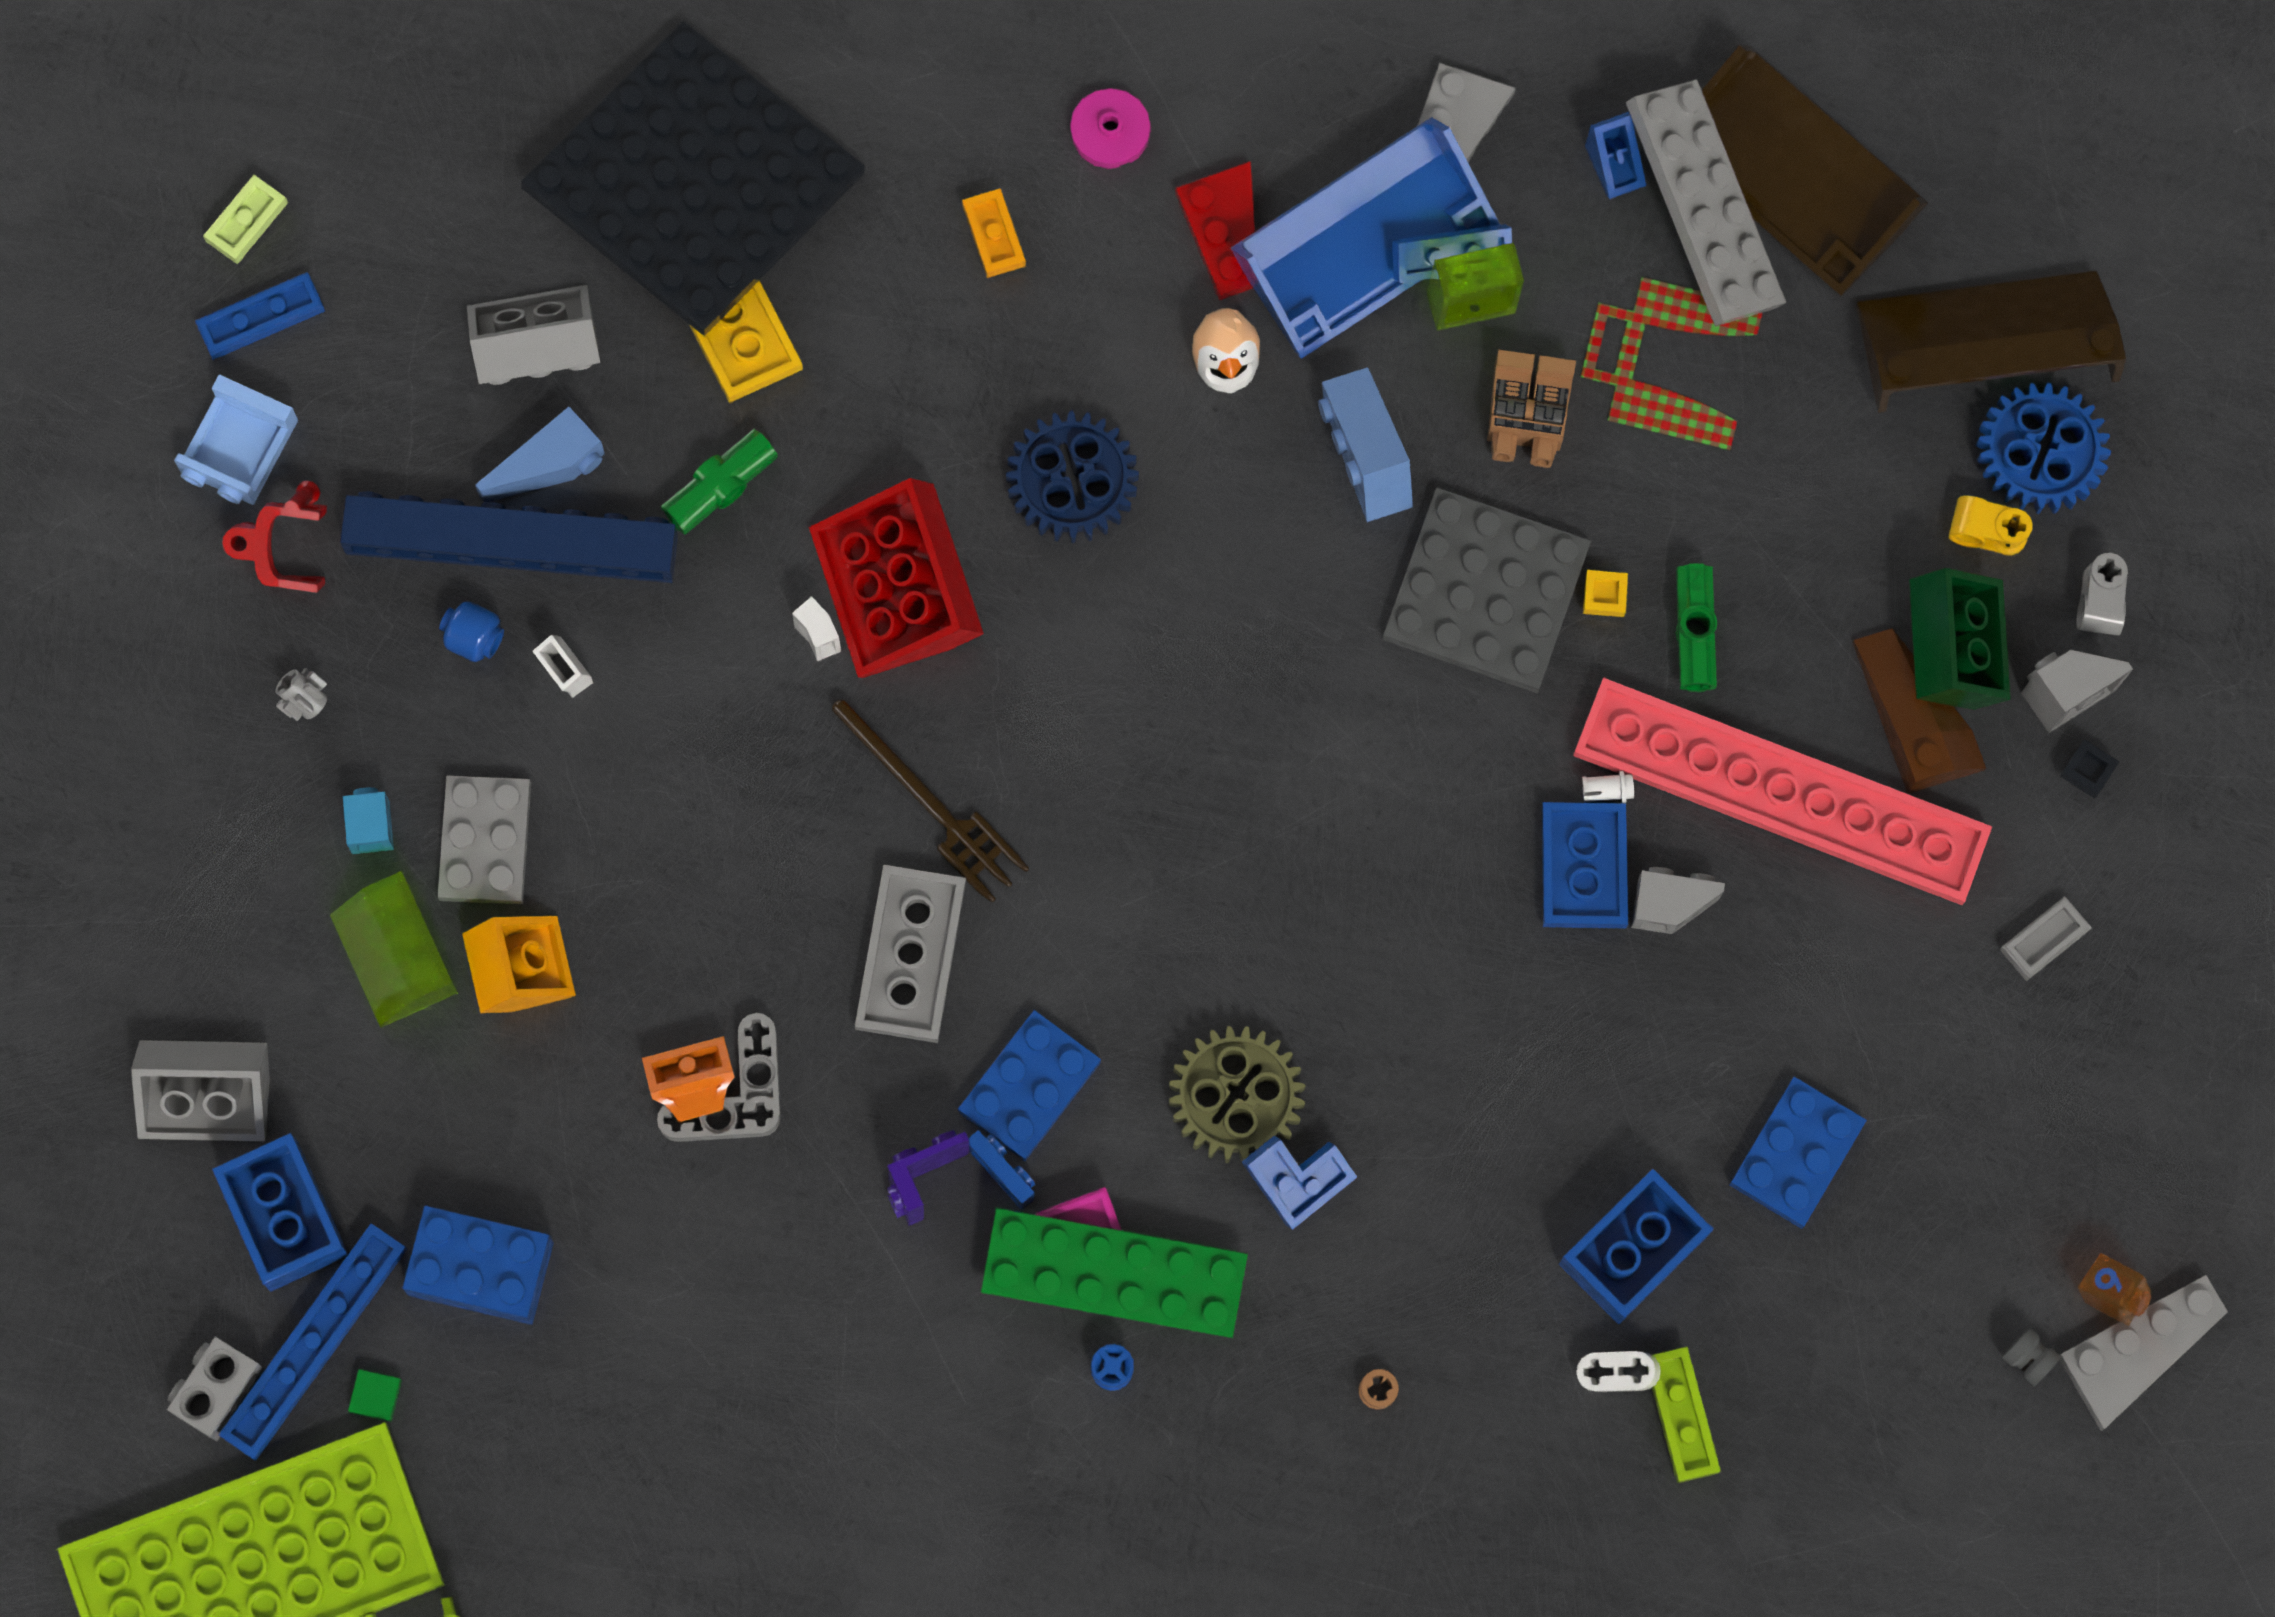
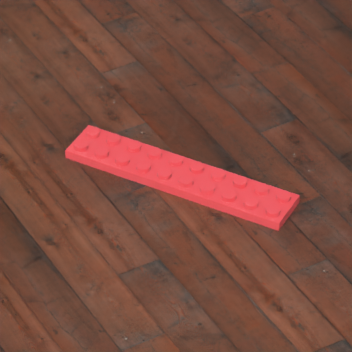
[1573,678,1992,905]

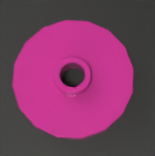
[1070,88,1151,169]

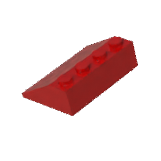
[809,478,984,678]

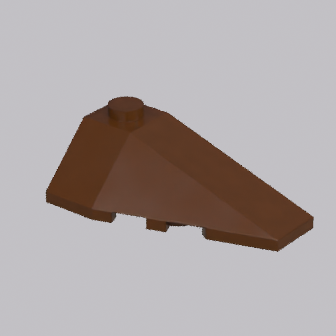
[1853,628,1986,794]

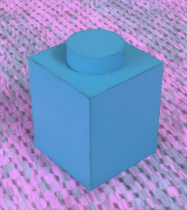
[343,787,394,854]

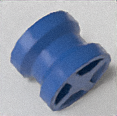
[1091,1344,1134,1391]

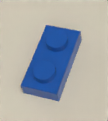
[969,1130,1035,1210]

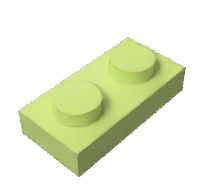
[203,175,288,264]

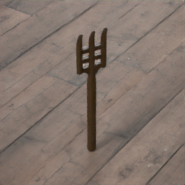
[832,699,1029,902]

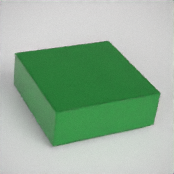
[348,1370,402,1422]

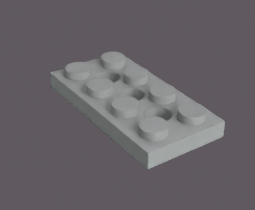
[855,865,966,1043]

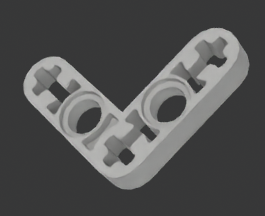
[657,1013,781,1142]

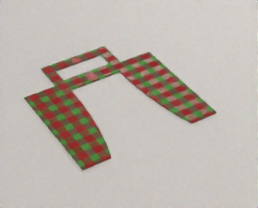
[1581,277,1763,450]

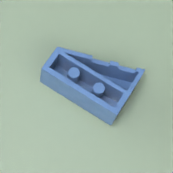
[1318,367,1413,522]

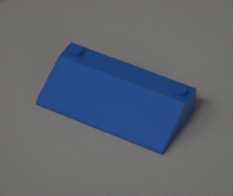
[1231,117,1500,359]

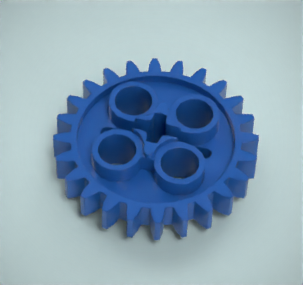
[1976,383,2111,514]

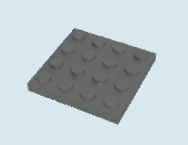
[1382,487,1591,694]

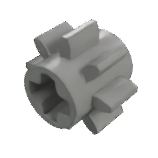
[275,668,327,721]

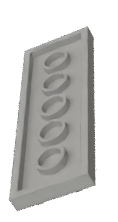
[1626,80,1786,327]

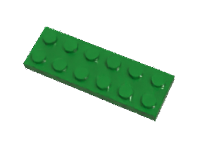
[981,1207,1248,1338]

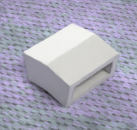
[792,596,841,661]
[533,635,593,698]

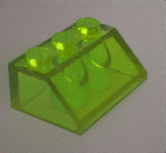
[330,871,458,1028]

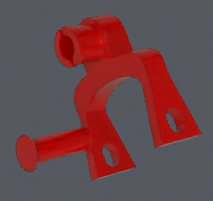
[222,481,327,593]

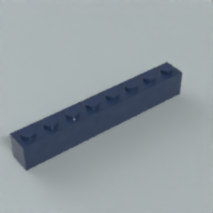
[340,491,678,583]

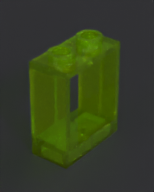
[1427,243,1524,330]

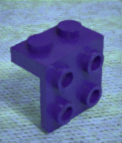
[887,1130,969,1226]

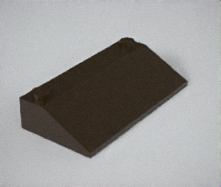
[1701,45,1929,296]
[1856,271,2126,413]

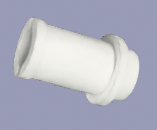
[1582,771,1634,803]

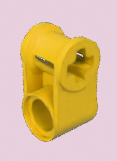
[1949,496,2032,555]

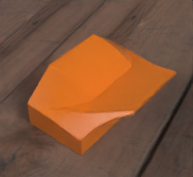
[642,1036,735,1122]

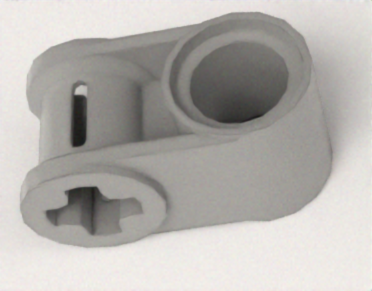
[2076,553,2128,636]

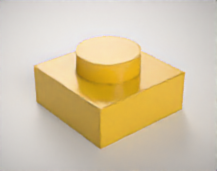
[1583,570,1628,617]

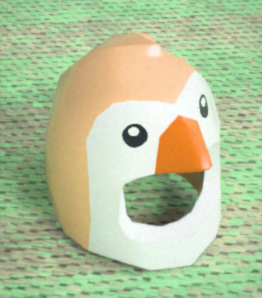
[1192,308,1260,393]

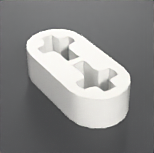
[1577,1351,1661,1392]

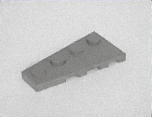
[1417,63,1516,161]

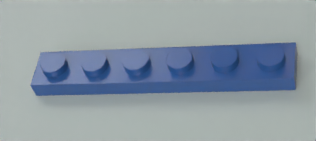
[219,1223,408,1461]

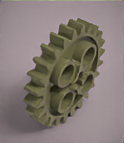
[1169,1026,1305,1163]

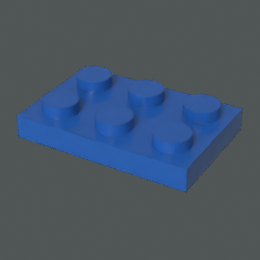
[1542,802,1628,928]
[958,1010,1101,1162]
[1729,1077,1867,1229]

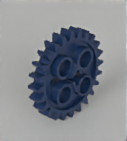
[1006,411,1139,543]

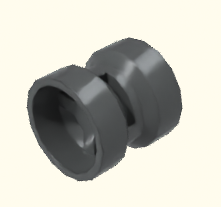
[2002,1327,2062,1387]

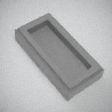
[1999,896,2092,981]

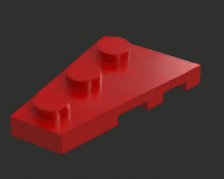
[1175,161,1255,301]

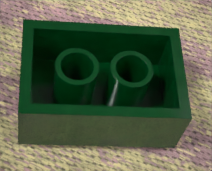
[1909,568,2011,710]

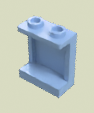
[174,375,298,505]

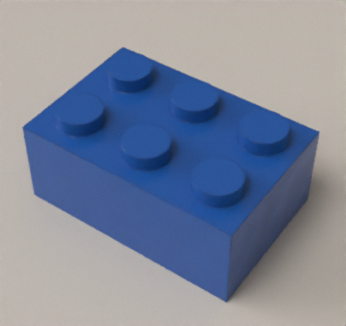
[212,1133,348,1292]
[1558,1169,1714,1325]
[402,1206,554,1325]

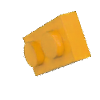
[962,188,1026,278]

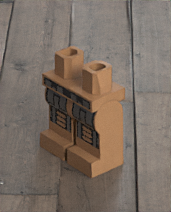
[1487,350,1576,468]

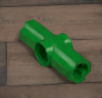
[661,429,778,535]
[1675,564,1717,692]

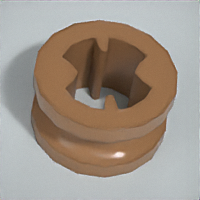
[1359,1369,1399,1410]

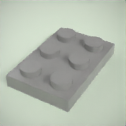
[438,776,531,904]

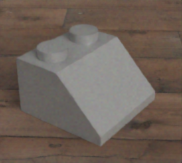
[2021,650,2133,733]

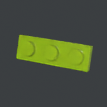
[1646,1347,1721,1483]

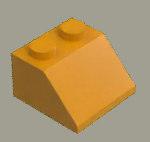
[462,916,576,1013]

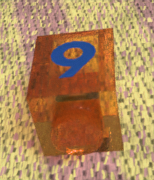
[2078,1253,2151,1326]

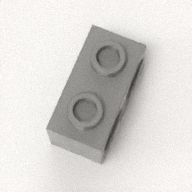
[167,1337,264,1442]

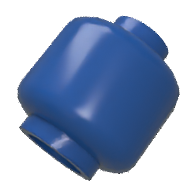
[439,601,504,662]

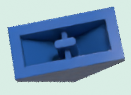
[1585,112,1646,199]

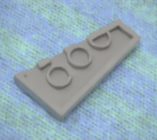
[2060,1275,2228,1431]

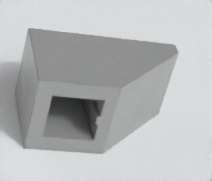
[1631,867,1725,934]

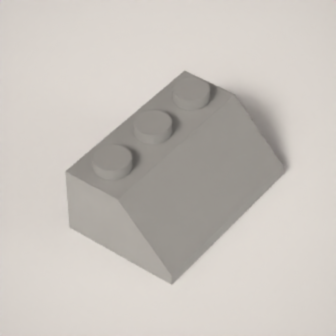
[467,285,600,385]
[131,1040,270,1141]

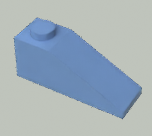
[475,407,605,503]

